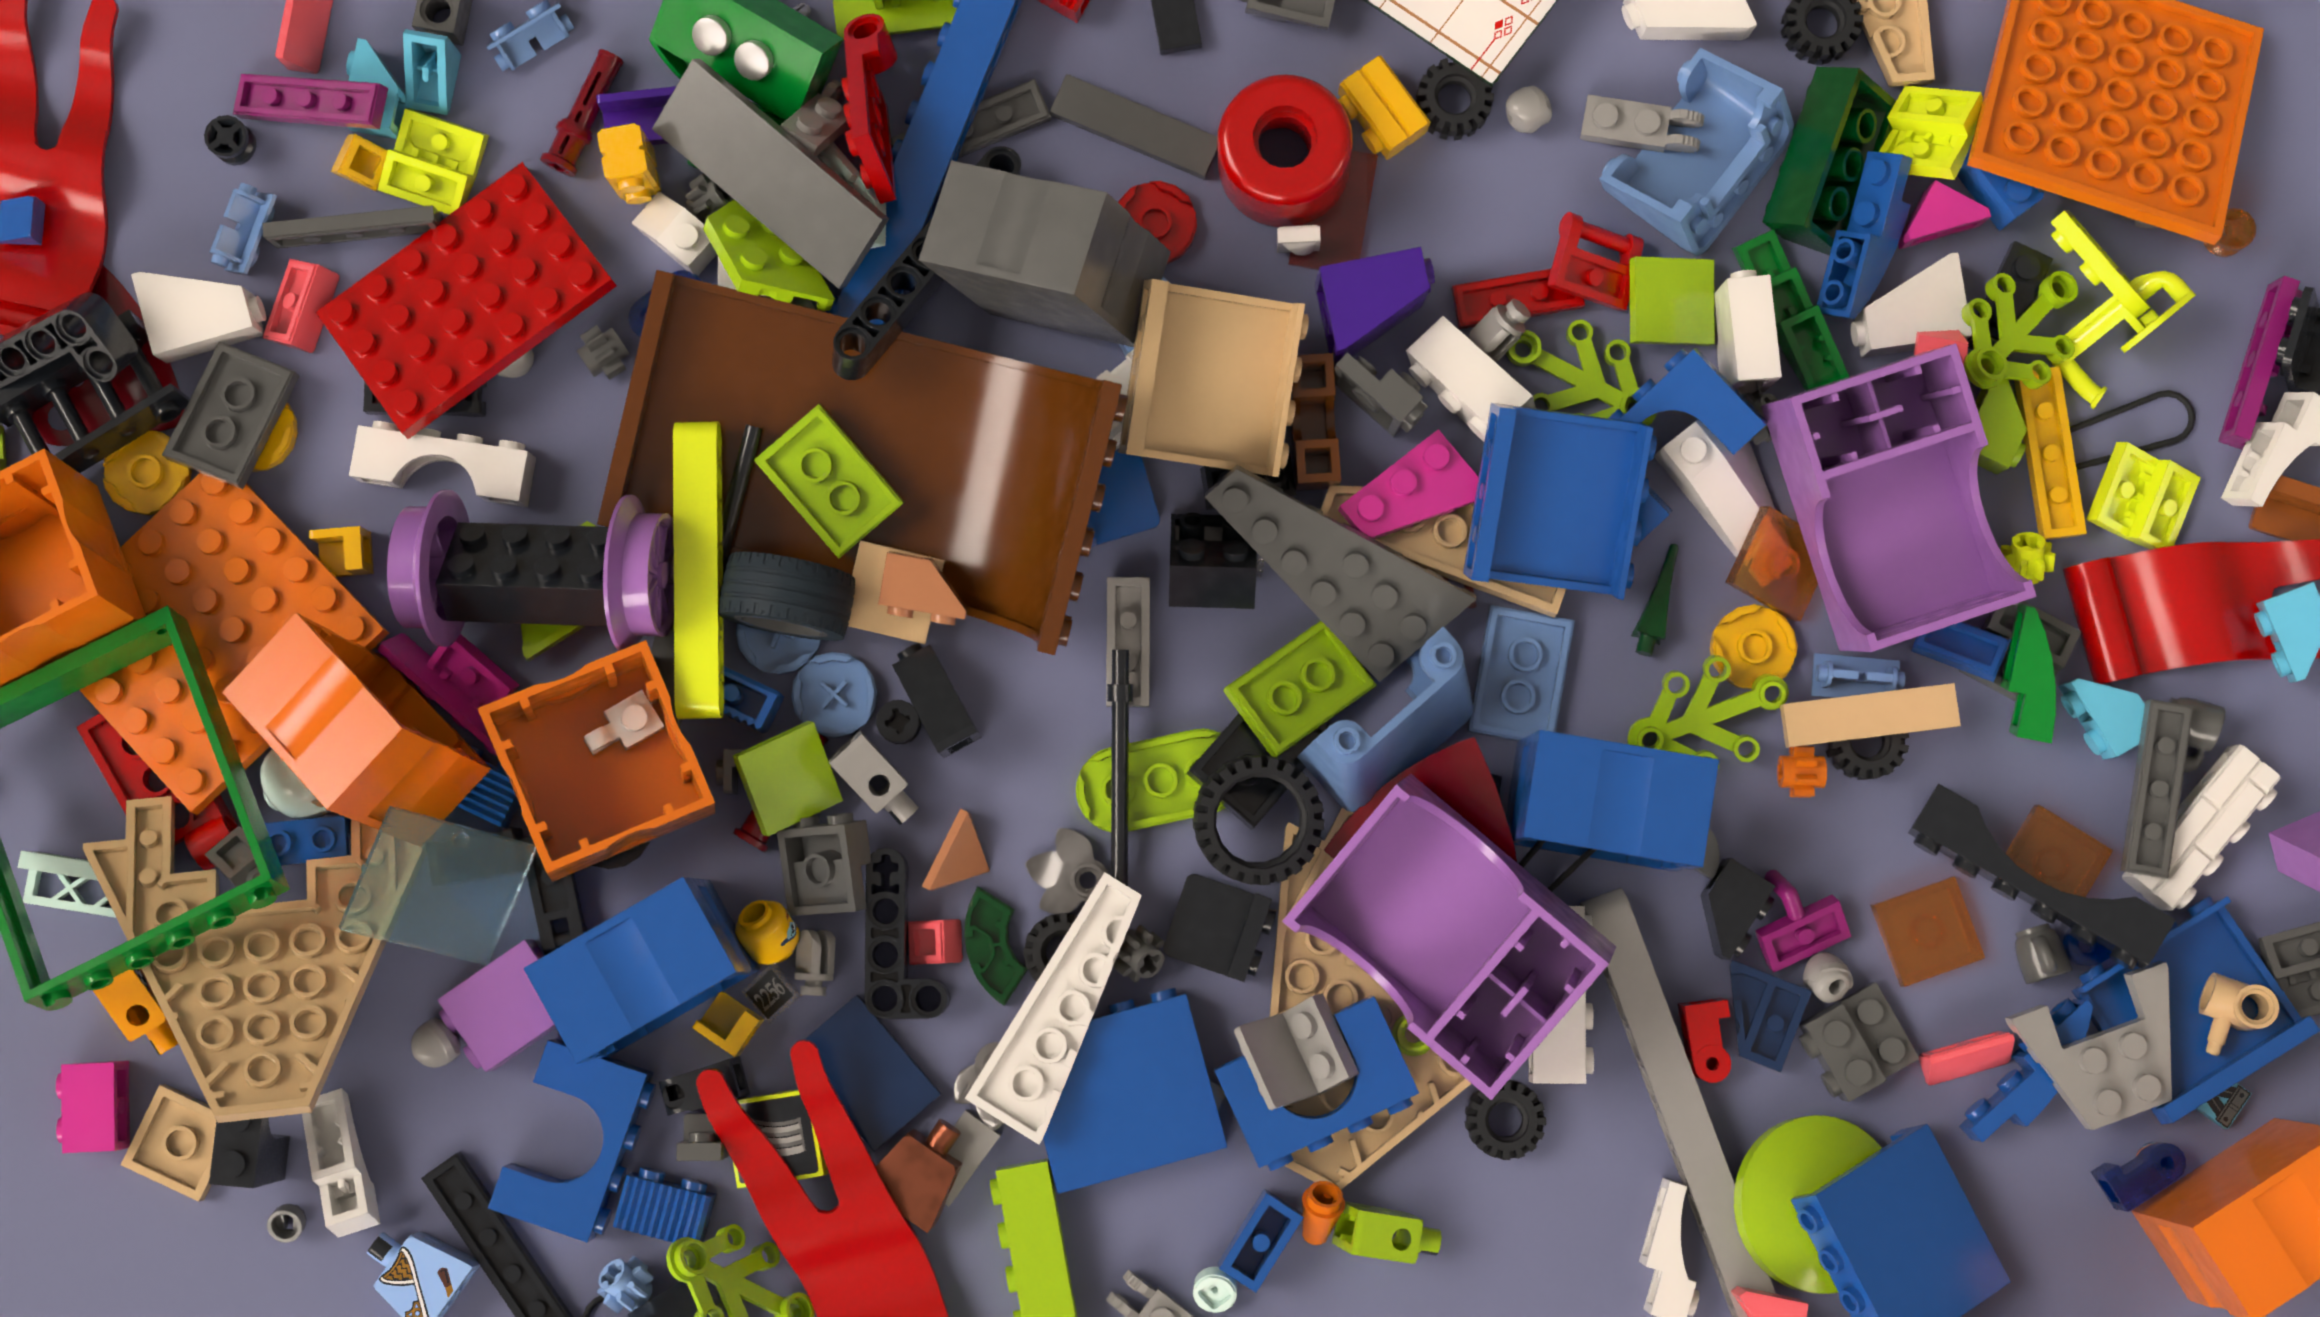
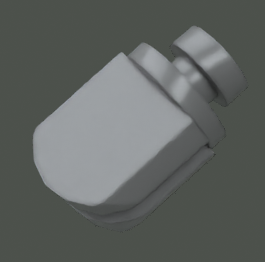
[1469,299,1531,362]
[794,929,836,996]

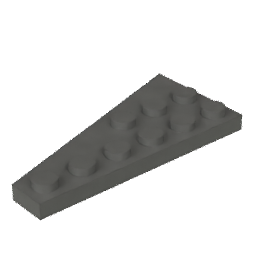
[1205,465,1477,682]

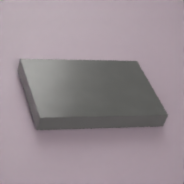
[162,342,300,490]

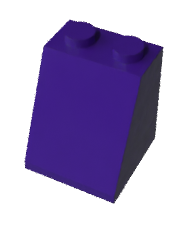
[1315,247,1435,367]

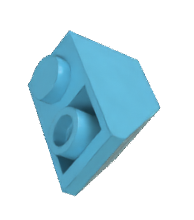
[346,38,406,139]
[2254,582,2320,683]
[2058,678,2145,760]

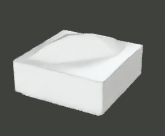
[1277,225,1321,256]

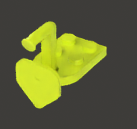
[2050,210,2196,409]

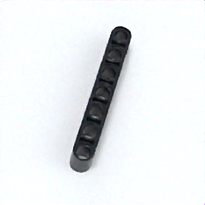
[832,146,1021,380]

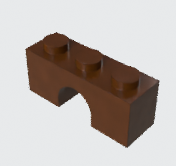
[1291,353,1341,491]

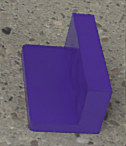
[596,86,676,145]

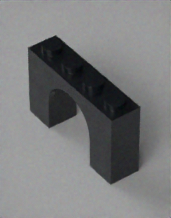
[209,1117,290,1188]

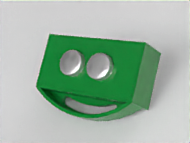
[649,0,843,126]

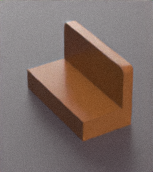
[2248,475,2320,541]

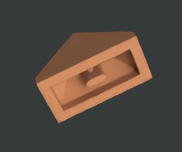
[922,808,990,891]

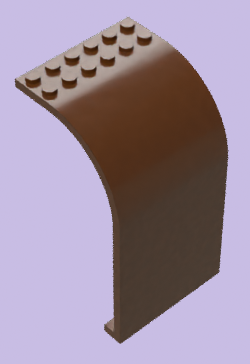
[597,270,1128,655]

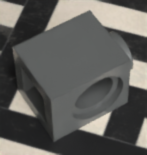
[412,0,473,46]

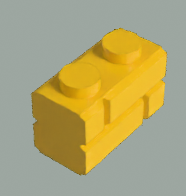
[1337,55,1431,160]
[597,123,661,204]

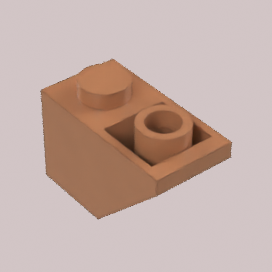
[878,551,968,625]

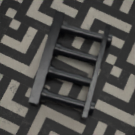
[0,309,190,473]

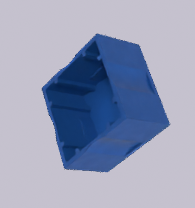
[1506,730,1719,871]
[523,877,760,1064]

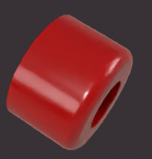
[1217,74,1353,227]

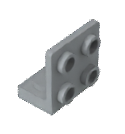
[1234,993,1359,1110]

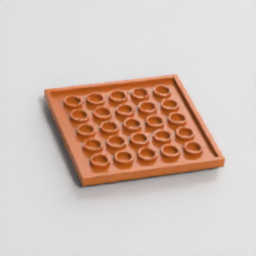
[1967,0,2264,245]
[79,473,389,815]

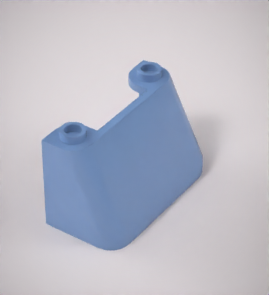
[1599,48,1794,256]
[1297,627,1473,813]

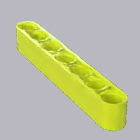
[673,421,724,719]

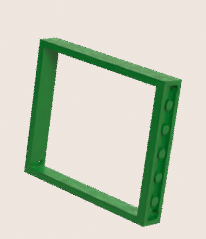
[0,605,290,1011]

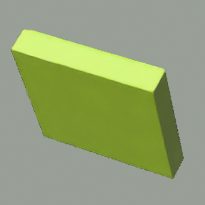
[1630,256,1715,346]
[732,721,843,836]

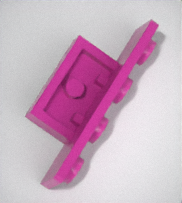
[377,633,519,756]

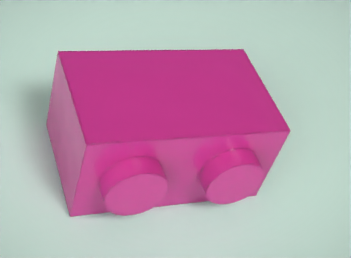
[56,1060,130,1153]

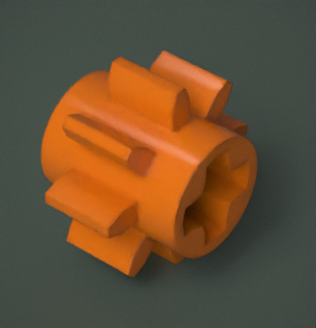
[1777,746,1827,798]

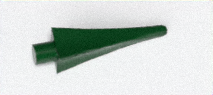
[1631,544,1679,657]

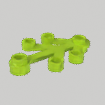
[1961,271,2078,389]
[1506,319,1657,426]
[1627,655,1789,769]
[666,1224,815,1317]

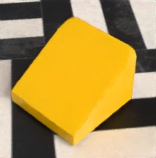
[331,134,388,191]

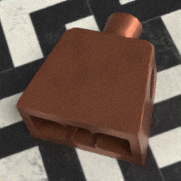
[876,1119,963,1233]

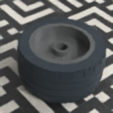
[718,552,855,641]

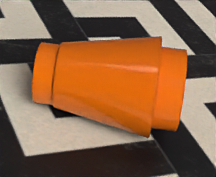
[1302,1181,1345,1245]

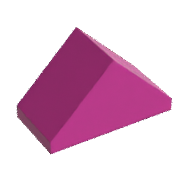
[1898,180,1991,249]

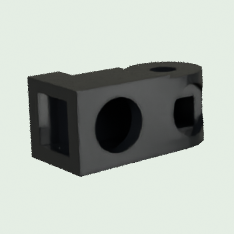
[659,1056,750,1116]

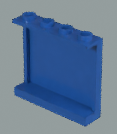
[1463,403,1657,600]
[2071,896,2320,1125]
[1043,987,1228,1194]
[1791,1124,2011,1317]

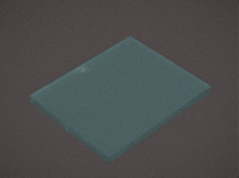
[339,806,537,966]

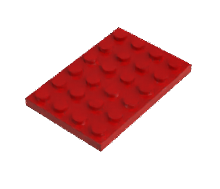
[316,162,617,439]

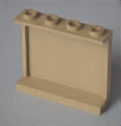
[1118,279,1309,477]

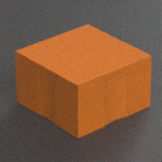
[0,449,146,688]
[222,613,491,846]
[477,640,715,882]
[2132,1118,2320,1317]

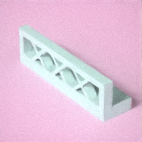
[17,851,116,918]

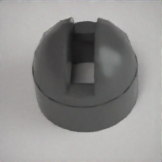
[267,1204,306,1243]

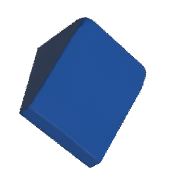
[0,196,45,245]

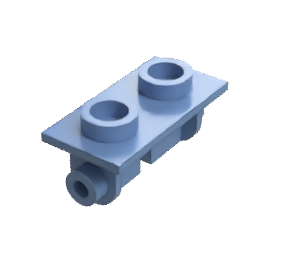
[486,0,574,71]
[209,183,277,275]
[1811,653,1905,698]

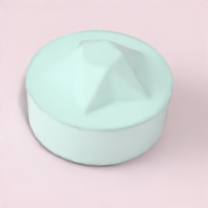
[1193,1266,1237,1313]

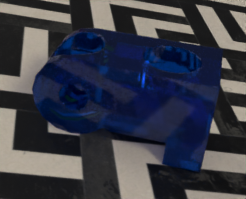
[2091,1142,2186,1212]

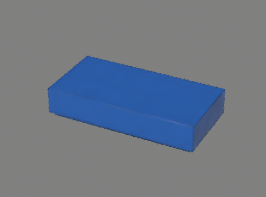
[1911,622,2011,682]

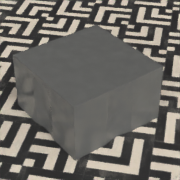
[919,160,1170,347]

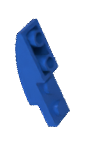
[1817,151,1912,319]
[1959,998,2093,1142]

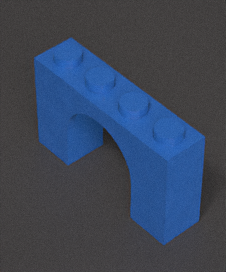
[1608,348,1768,543]
[1214,995,1419,1171]
[488,1039,656,1243]

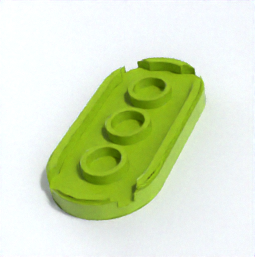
[1076,728,1225,832]

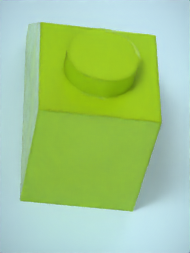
[1975,379,2027,475]

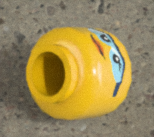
[735,900,800,965]

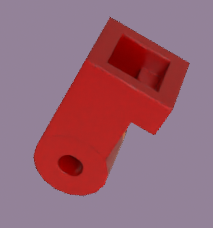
[1678,998,1731,1083]

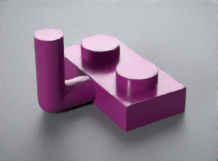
[1755,870,1852,973]

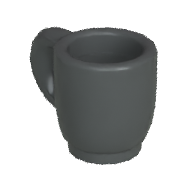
[2168,697,2225,773]
[2015,923,2072,984]

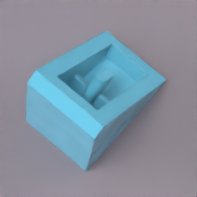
[403,29,461,115]

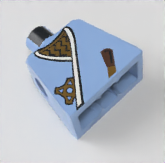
[367,1231,480,1317]

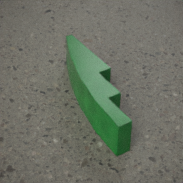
[1732,229,1849,391]

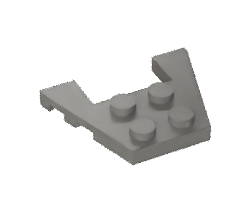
[2005,961,2172,1130]

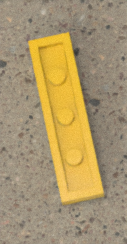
[2014,366,2087,540]

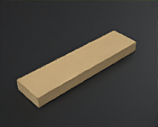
[1780,683,1961,748]

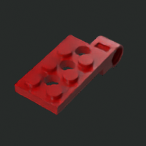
[841,14,898,204]
[76,713,238,870]

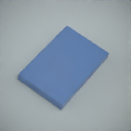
[1467,605,1575,741]

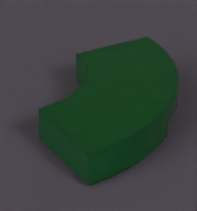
[964,887,1027,1006]

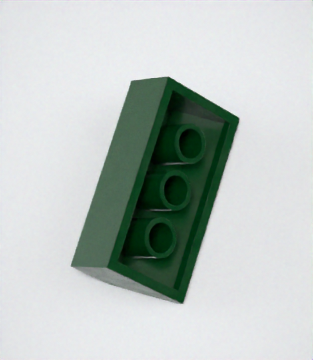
[1762,66,1896,256]

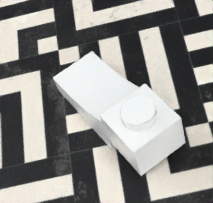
[2221,392,2320,507]
[302,1088,381,1238]
[1639,1178,1700,1317]

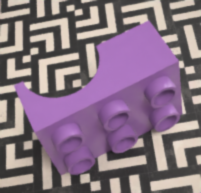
[1761,343,2037,652]
[1282,774,1616,1100]

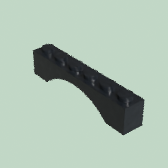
[1908,784,2176,970]

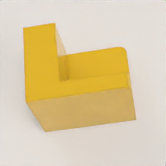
[309,526,374,577]
[692,992,765,1057]

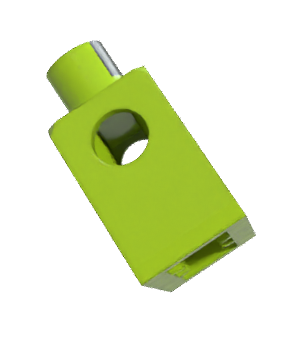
[1332,1201,1442,1264]

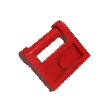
[1547,212,1644,311]

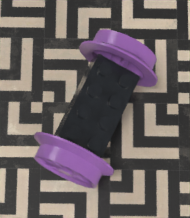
[387,489,674,651]

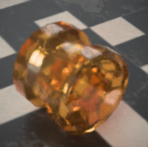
[2203,208,2256,257]

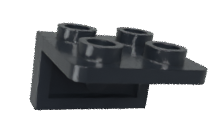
[2276,286,2320,395]
[1163,874,1277,982]

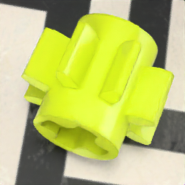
[2000,532,2056,585]

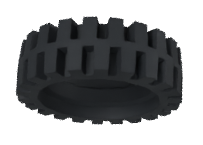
[1192,755,1325,885]

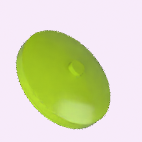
[1734,1115,1882,1294]

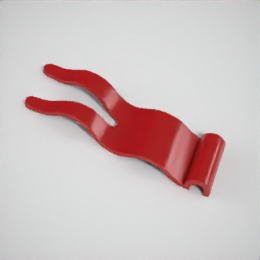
[0,0,119,337]
[2062,539,2320,684]
[696,1040,949,1317]

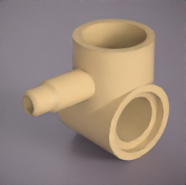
[2199,972,2279,1056]

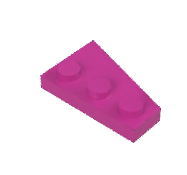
[1338,429,1479,539]

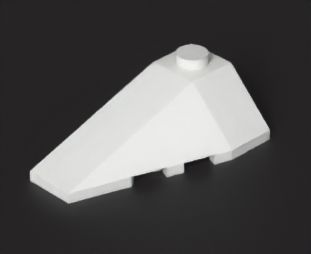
[1654,419,1795,588]

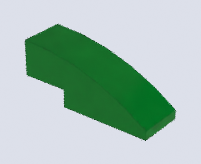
[2001,603,2056,743]

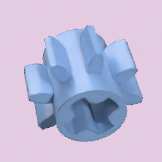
[597,1256,654,1314]

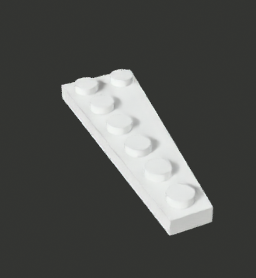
[965,872,1142,1144]

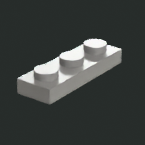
[1106,577,1150,707]

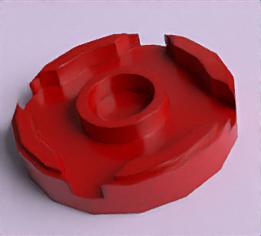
[1118,181,1197,264]

